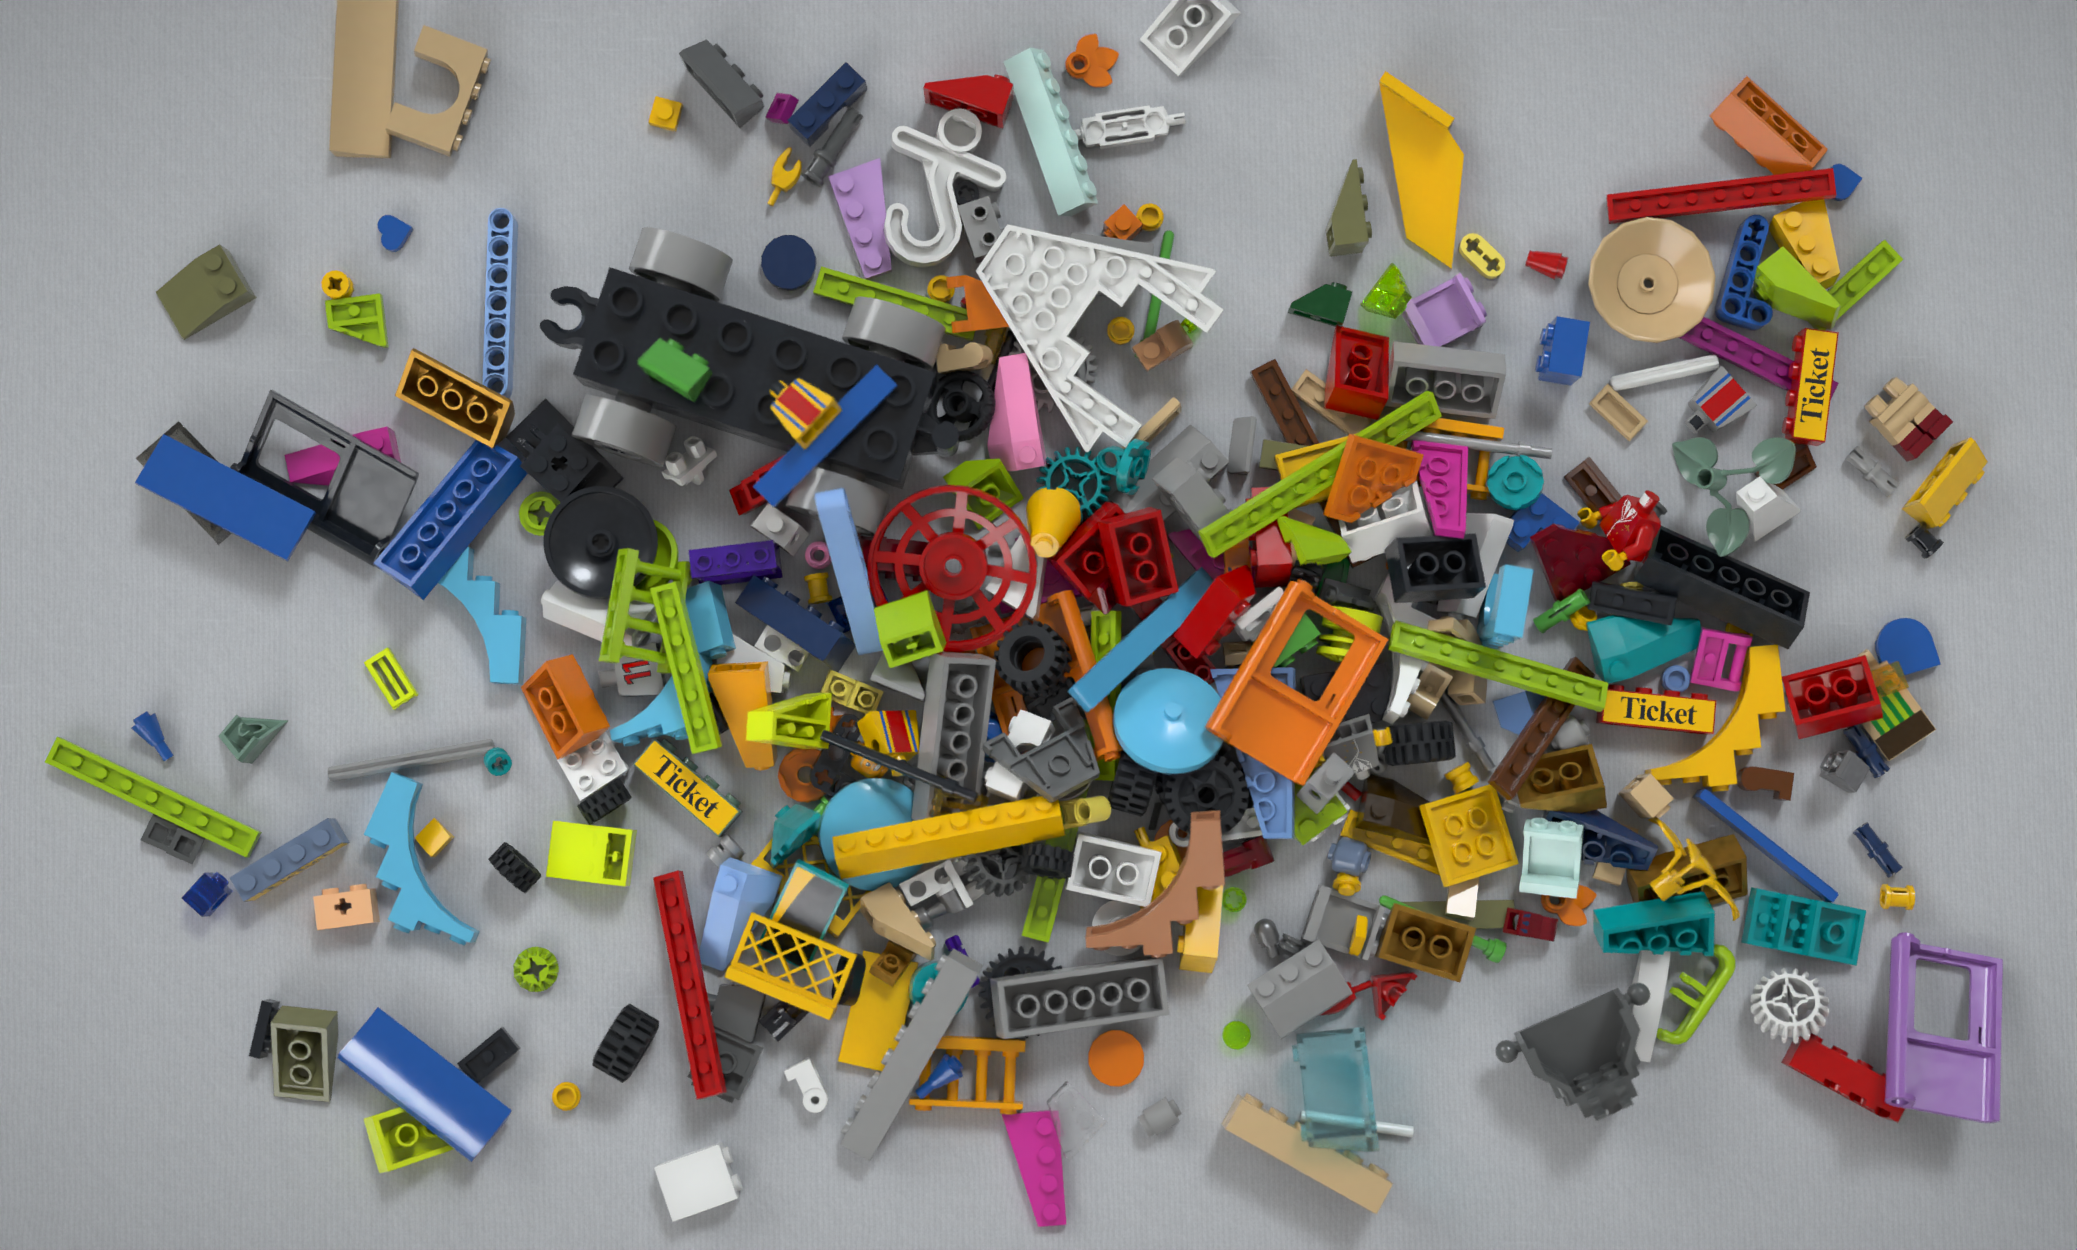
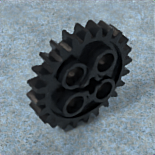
[978,946,1063,1038]

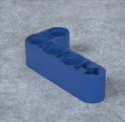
[1715,214,1773,331]

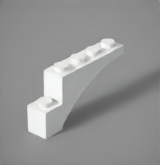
[1374,572,1436,725]

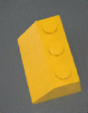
[1902,437,1988,529]

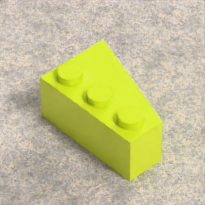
[746,692,832,749]

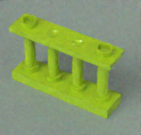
[599,548,692,673]

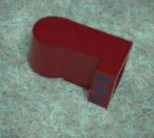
[1503,907,1559,942]

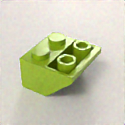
[874,590,946,668]

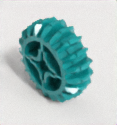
[1036,447,1111,522]

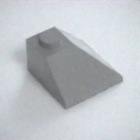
[870,652,926,703]

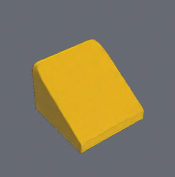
[415,818,454,857]

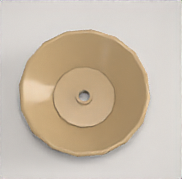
[1588,217,1716,343]

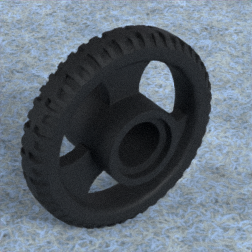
[927,370,995,442]

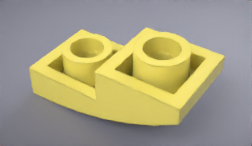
[820,669,884,714]

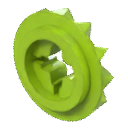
[519,491,560,536]
[513,947,559,992]

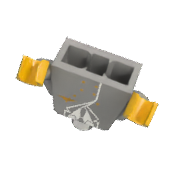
[1314,714,1392,780]

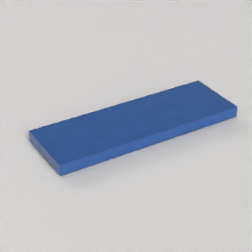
[135,434,316,562]

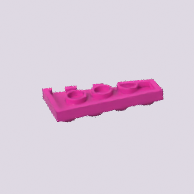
[1002,1109,1067,1227]

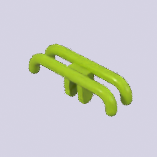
[1656,944,1736,1045]

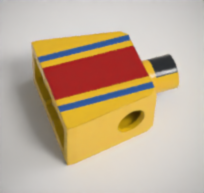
[770,378,842,450]
[857,710,920,777]

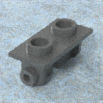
[1318,577,1376,612]

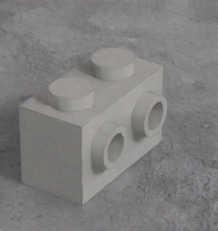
[957,196,1005,264]

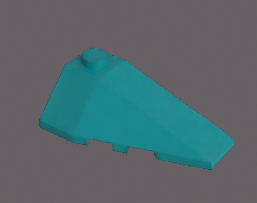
[770,804,821,869]

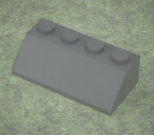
[1108,424,1229,522]

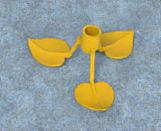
[1648,817,1740,921]

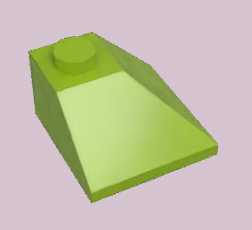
[943,458,1024,530]

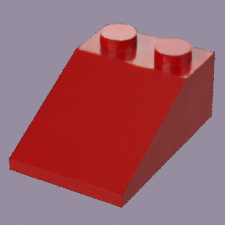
[923,74,1014,129]
[1324,325,1389,420]

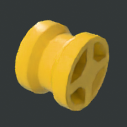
[321,270,354,299]
[1444,761,1479,794]

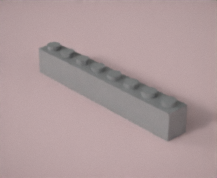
[841,948,983,1161]

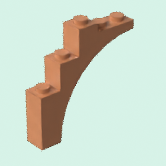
[1085,811,1225,958]

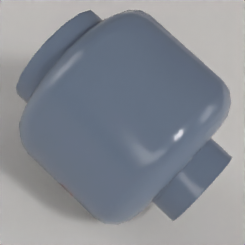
[1328,837,1372,876]

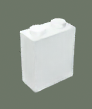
[654,1142,743,1222]

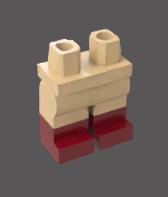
[1864,377,1953,462]

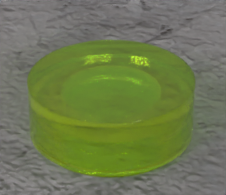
[1222,1021,1251,1050]

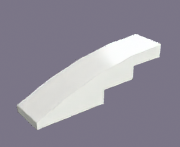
[1630,951,1671,1062]

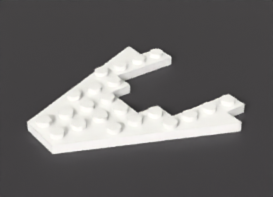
[976,224,1224,452]

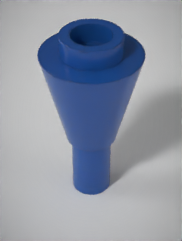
[131,711,174,761]
[915,1054,963,1099]

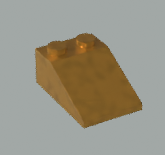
[1517,744,1607,813]

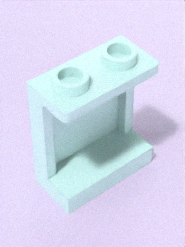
[1519,818,1584,899]

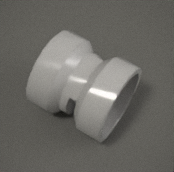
[706,833,746,869]

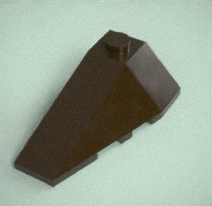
[1355,774,1431,845]

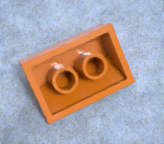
[521,654,610,760]

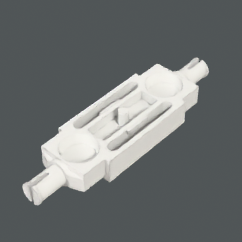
[1074,105,1186,149]

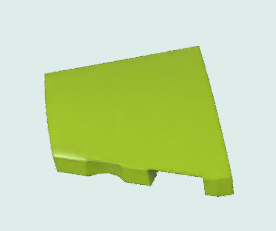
[1277,516,1352,565]

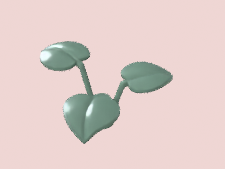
[1672,437,1796,557]

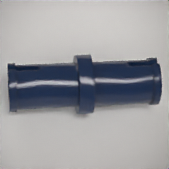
[1842,724,1890,778]
[1853,822,1903,878]

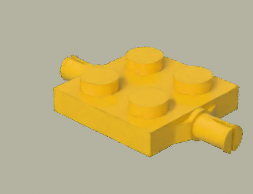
[1134,827,1182,909]

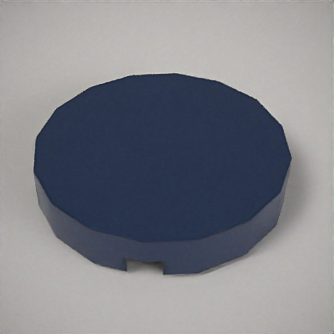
[761,235,816,291]

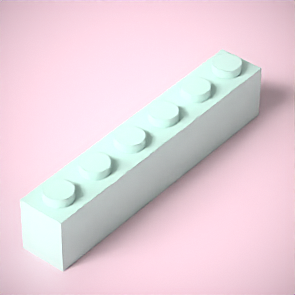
[1003,48,1098,216]

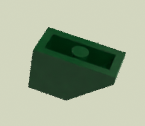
[1288,282,1352,327]

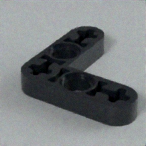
[809,714,861,797]

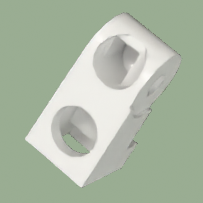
[754,625,810,672]
[784,1057,829,1113]

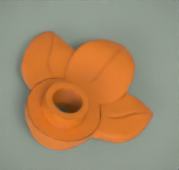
[1065,34,1119,88]
[1541,885,1597,926]

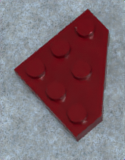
[1530,524,1631,602]

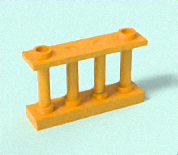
[1396,418,1504,500]
[909,1035,1026,1114]

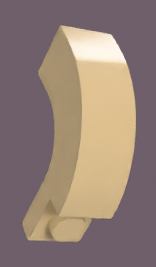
[1427,616,1487,705]

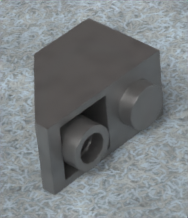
[1819,750,1870,793]

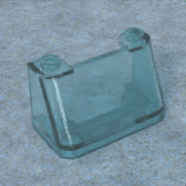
[1292,1027,1379,1152]

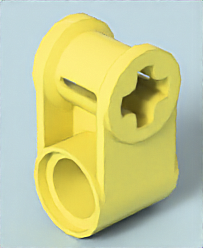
[1059,796,1111,829]

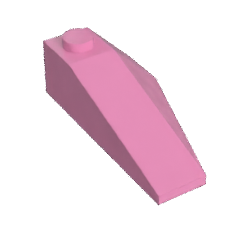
[987,353,1047,471]

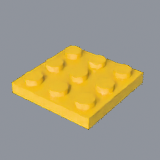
[1419,784,1519,887]

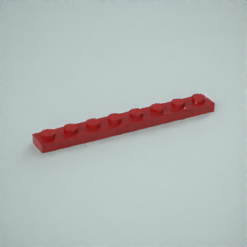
[1606,168,1837,224]
[653,870,727,1100]

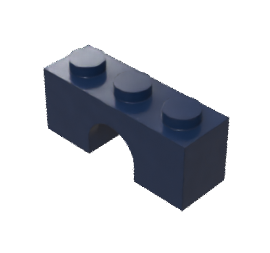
[788,62,867,147]

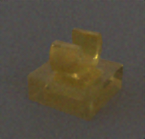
[1871,661,1909,697]

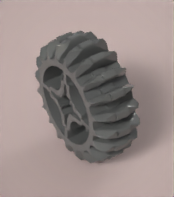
[961,844,1031,897]

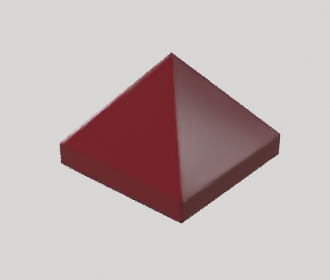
[1089,578,1116,614]

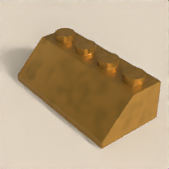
[395,348,515,448]
[1626,834,1748,905]

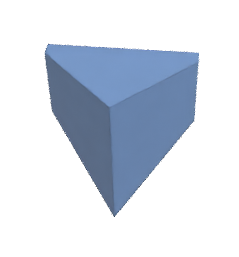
[1493,691,1545,735]

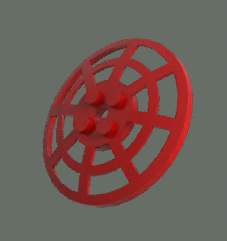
[868,485,1037,652]

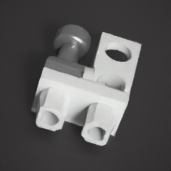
[899,858,985,930]

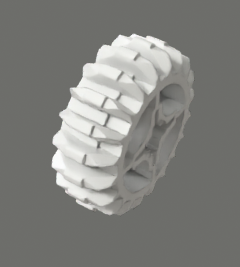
[1750,968,1829,1044]

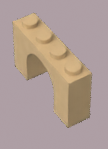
[385,25,491,157]

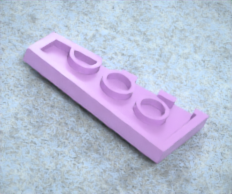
[828,158,892,280]

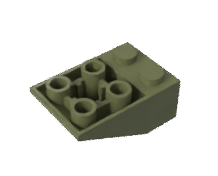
[1325,159,1372,257]

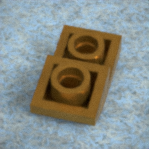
[869,940,916,987]

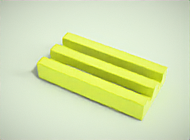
[364,647,419,710]

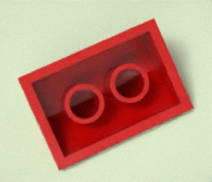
[1047,501,1125,602]
[1173,564,1256,659]
[1782,655,1883,739]

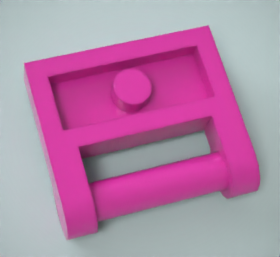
[1690,627,1753,691]

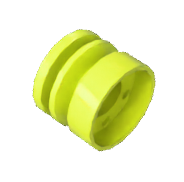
[1316,606,1383,663]

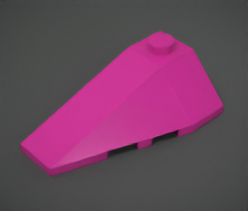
[285,426,401,486]

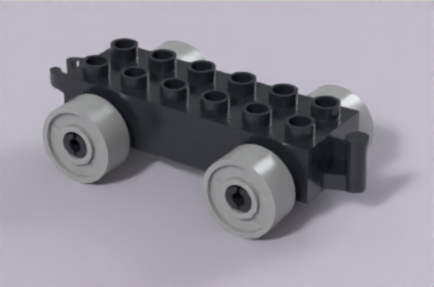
[540,227,959,536]

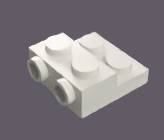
[1234,586,1284,642]

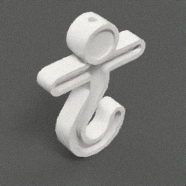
[883,108,1006,268]

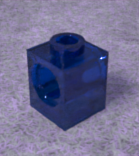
[182,872,233,917]

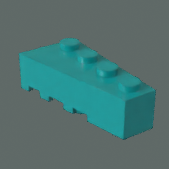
[1593,891,1715,956]

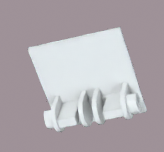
[558,731,630,802]

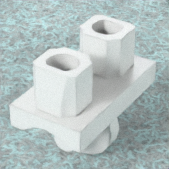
[662,436,717,486]

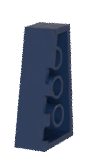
[735,575,856,672]

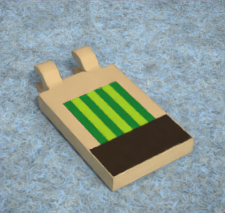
[1857,649,1937,761]

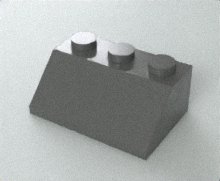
[679,39,764,128]

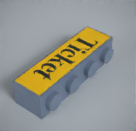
[229,818,350,902]

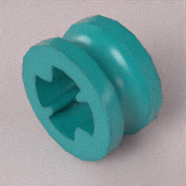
[484,747,512,776]

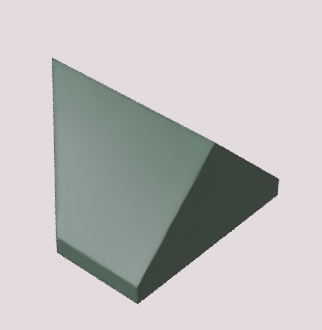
[219,715,289,764]

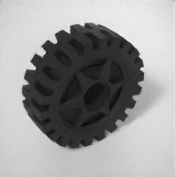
[1164,754,1249,835]

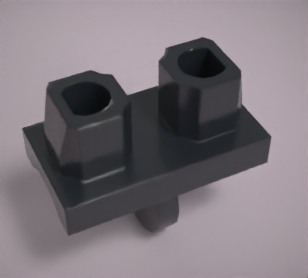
[759,1001,809,1042]

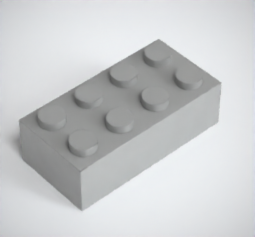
[1385,341,1506,419]

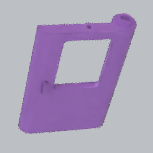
[1885,932,2003,1123]

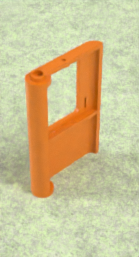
[1205,579,1389,786]
[970,590,1123,762]

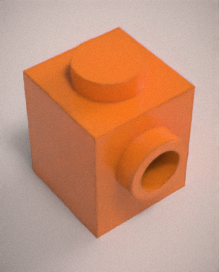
[1103,204,1143,240]

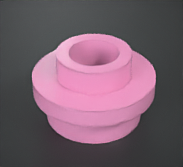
[805,541,832,569]

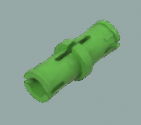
[1533,589,1590,633]

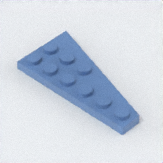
[1210,668,1295,839]

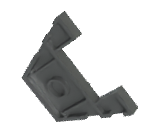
[982,697,1100,803]

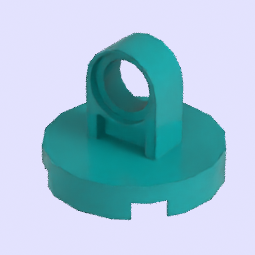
[1097,439,1151,495]
[1487,455,1544,510]

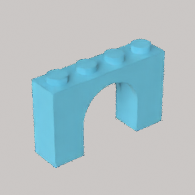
[1476,565,1534,649]

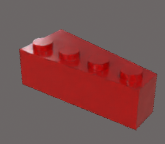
[1781,1033,1906,1123]

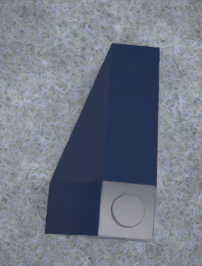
[1542,810,1658,870]

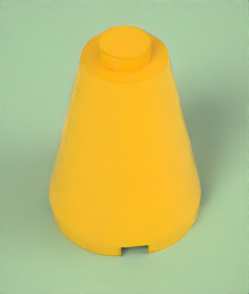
[1026,487,1081,558]

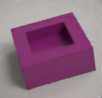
[765,93,799,125]

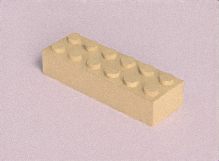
[1221,1093,1393,1214]

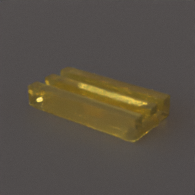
[929,787,989,817]

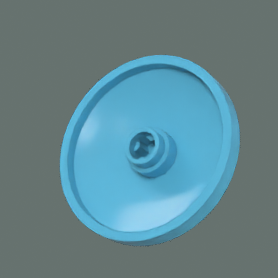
[1113,668,1223,774]
[819,778,923,891]

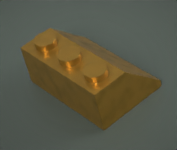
[1375,903,1476,983]

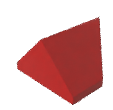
[1370,971,1418,1021]

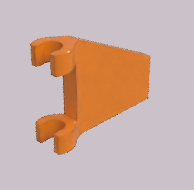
[946,275,1009,333]

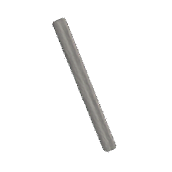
[328,739,495,782]

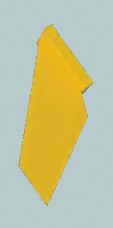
[1379,71,1464,269]

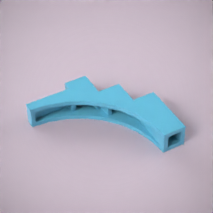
[438,547,527,685]
[610,581,736,747]
[364,772,480,945]

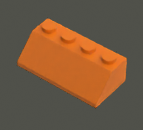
[1709,76,1828,175]

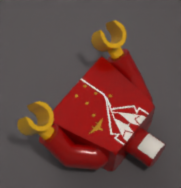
[1577,490,1661,571]

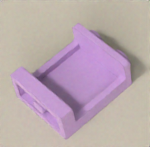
[1398,273,1487,347]

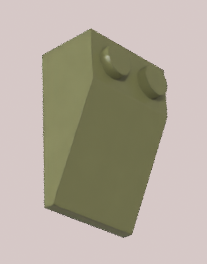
[156,244,256,340]
[271,1005,338,1102]

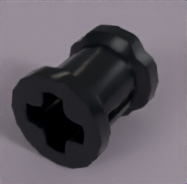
[1905,522,1944,559]

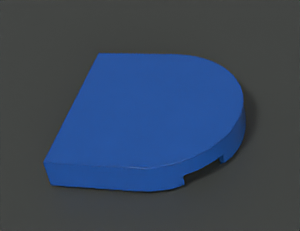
[1875,618,1941,677]

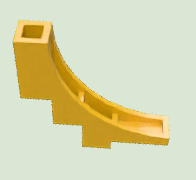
[1645,645,1785,792]

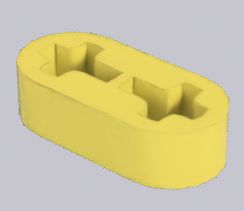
[1459,233,1505,279]

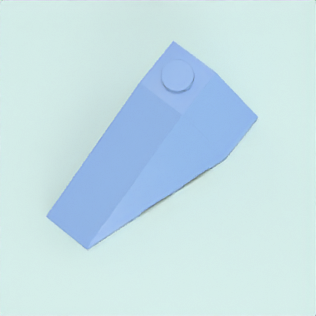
[699,857,782,971]

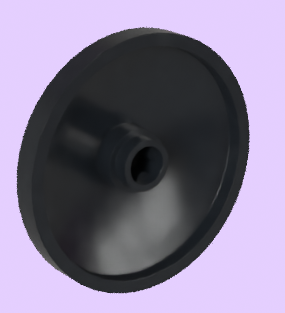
[543,486,658,599]

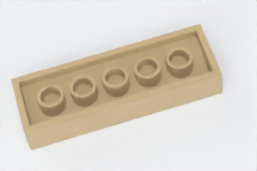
[329,0,399,158]

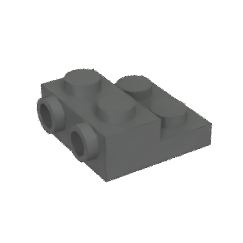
[687,1026,763,1103]

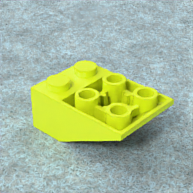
[546,821,637,886]

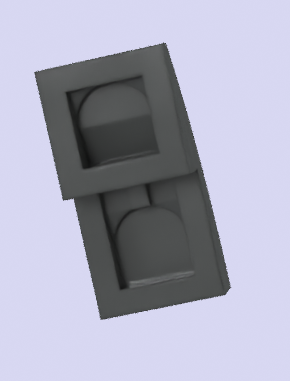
[140,814,205,864]

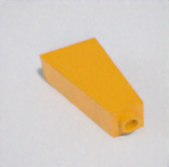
[708,661,778,770]

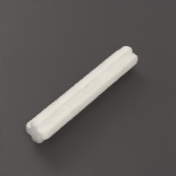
[1610,354,1719,391]

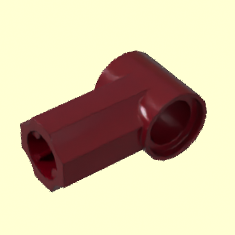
[1223,835,1275,877]

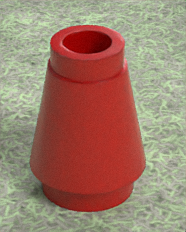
[1525,250,1568,280]

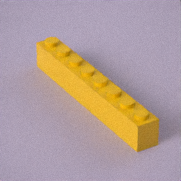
[832,796,1065,880]

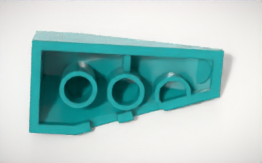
[1586,615,1701,684]

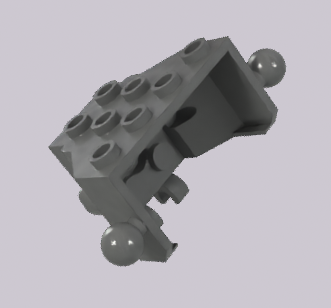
[1495,983,1650,1121]

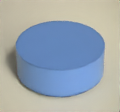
[1661,665,1691,693]

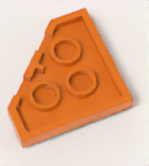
[1323,433,1424,523]

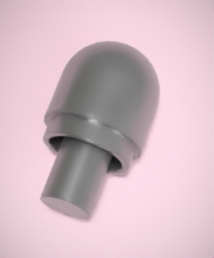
[1254,918,1280,958]

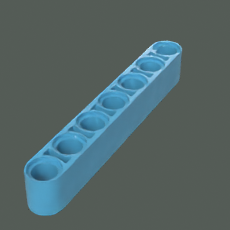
[1067,567,1214,713]

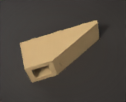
[860,882,936,961]

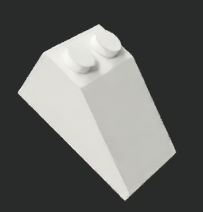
[1140,0,1241,77]
[1066,831,1162,907]

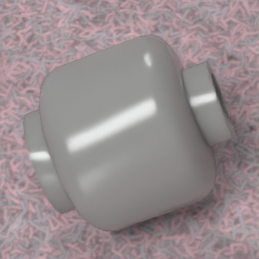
[1551,714,1591,751]

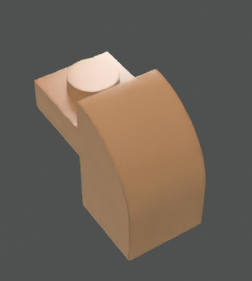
[1132,320,1193,372]

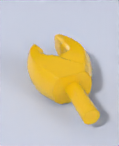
[767,147,802,207]

